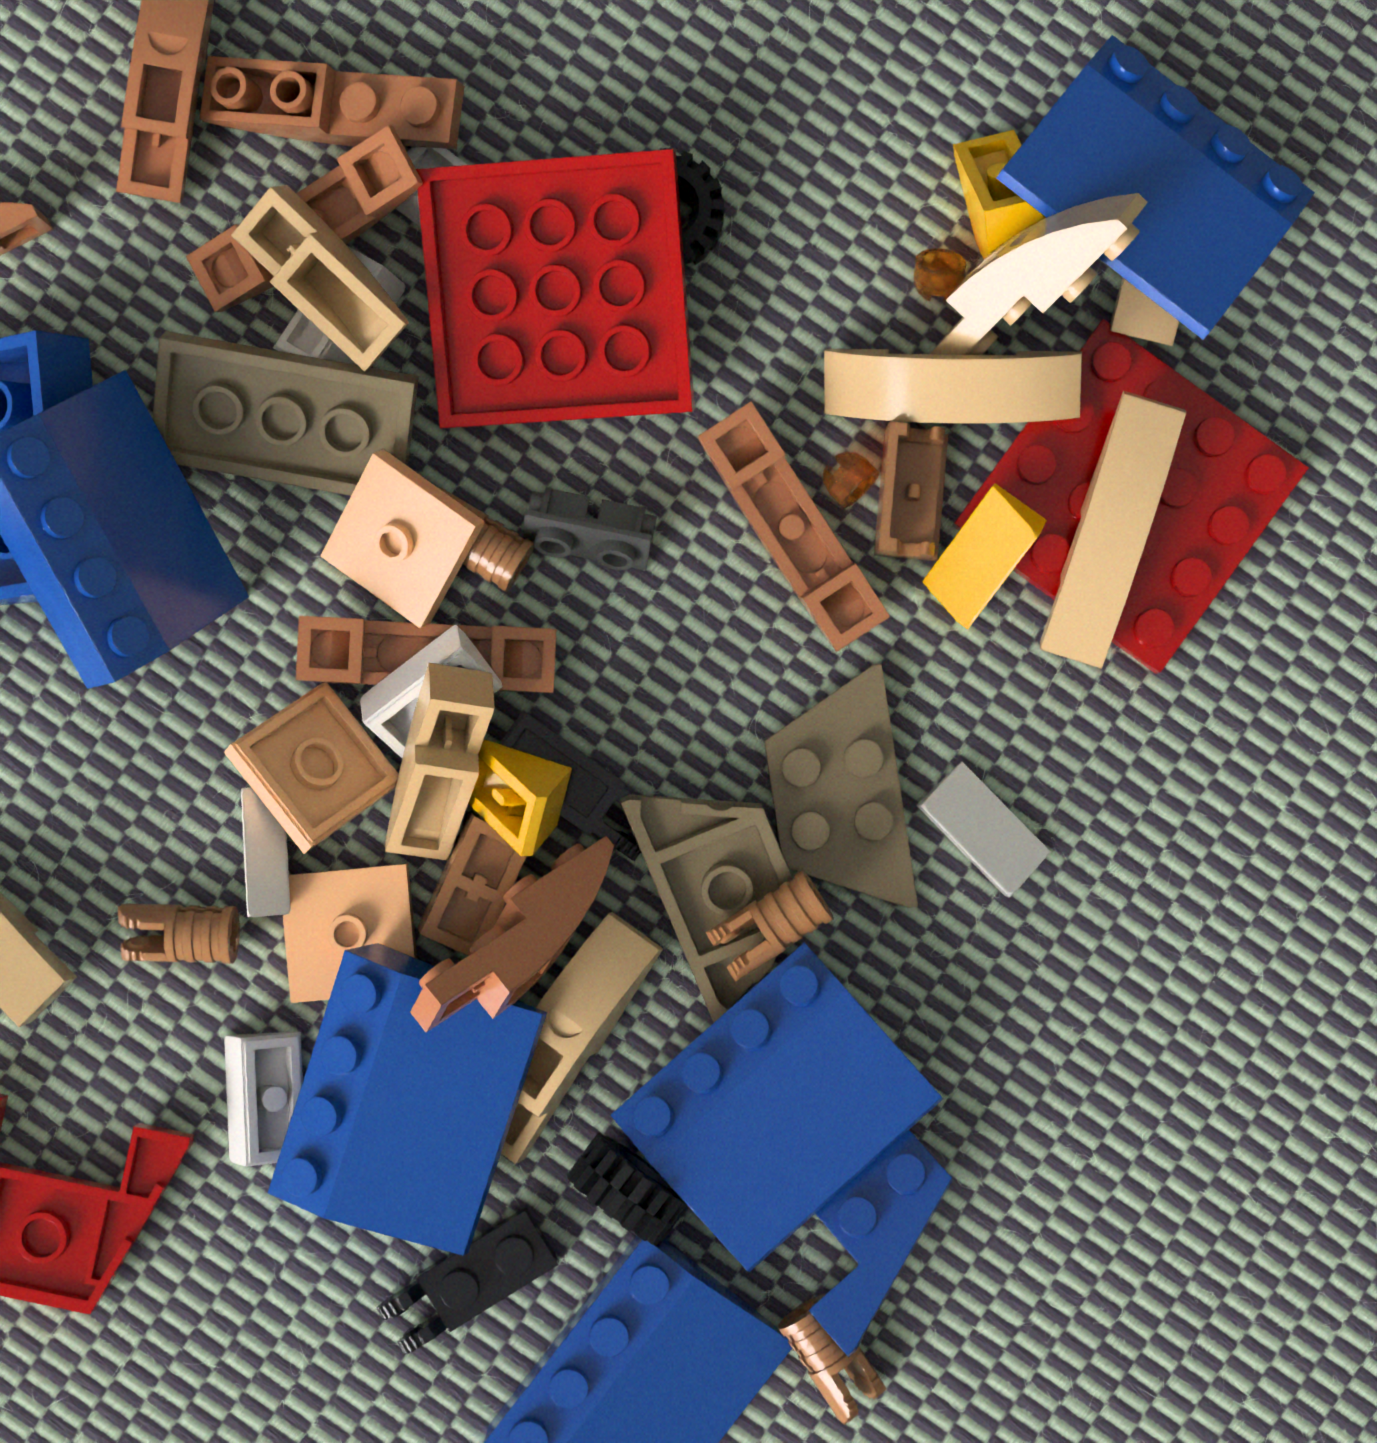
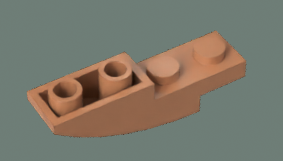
[116,0,214,203]
[200,56,465,149]
[410,836,614,1033]

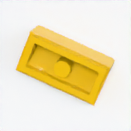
[922,483,1047,629]

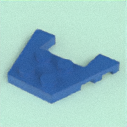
[808,1130,952,1358]

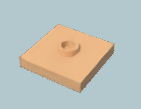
[321,449,485,629]
[224,682,399,854]
[283,863,417,1003]

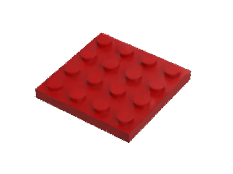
[416,149,695,429]
[952,319,1309,674]

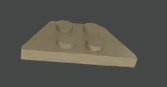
[764,664,918,908]
[620,794,794,1023]

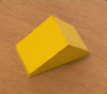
[468,740,572,856]

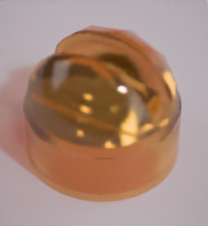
[913,248,966,303]
[823,451,879,508]

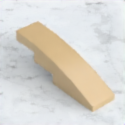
[1040,391,1186,669]

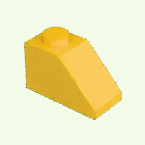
[953,130,1046,259]

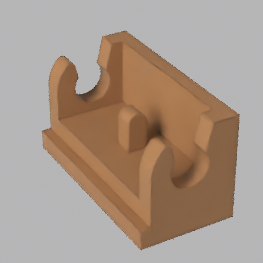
[874,421,949,561]
[418,811,527,956]

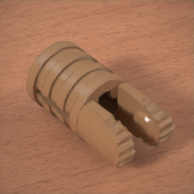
[436,486,534,592]
[705,870,834,982]
[118,903,240,964]
[778,1294,886,1425]

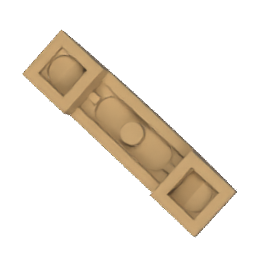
[824,349,1082,423]

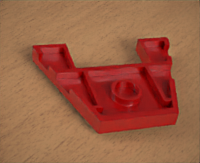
[0,1094,195,1315]

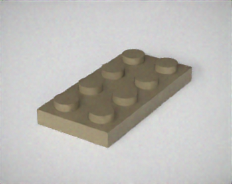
[153,331,419,496]

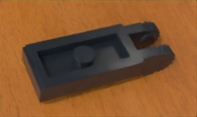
[499,710,641,861]
[376,1207,559,1355]

